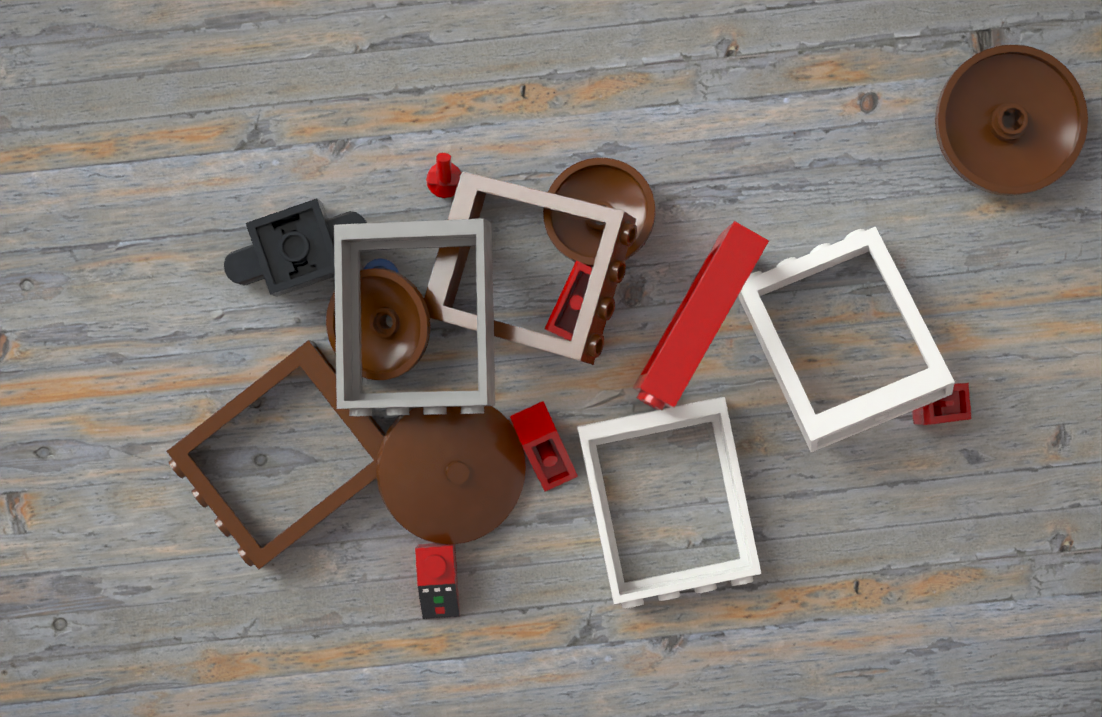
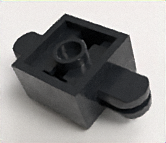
[224,198,367,297]

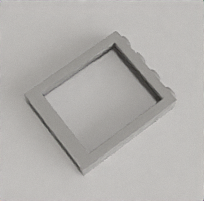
[334,218,495,416]

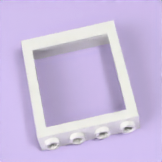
[738,227,955,452]
[577,397,761,608]

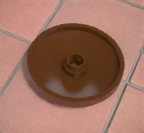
[935,45,1088,196]
[376,406,526,545]

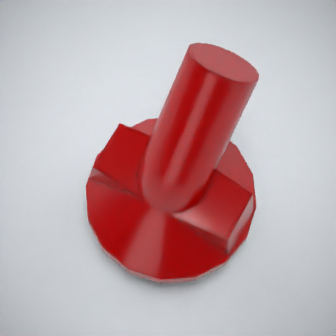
[426,153,461,199]

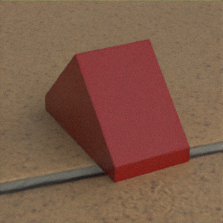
[912,383,972,425]

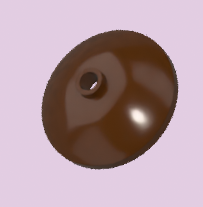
[543,158,656,267]
[326,268,430,380]

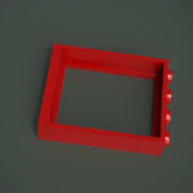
[633,221,769,410]

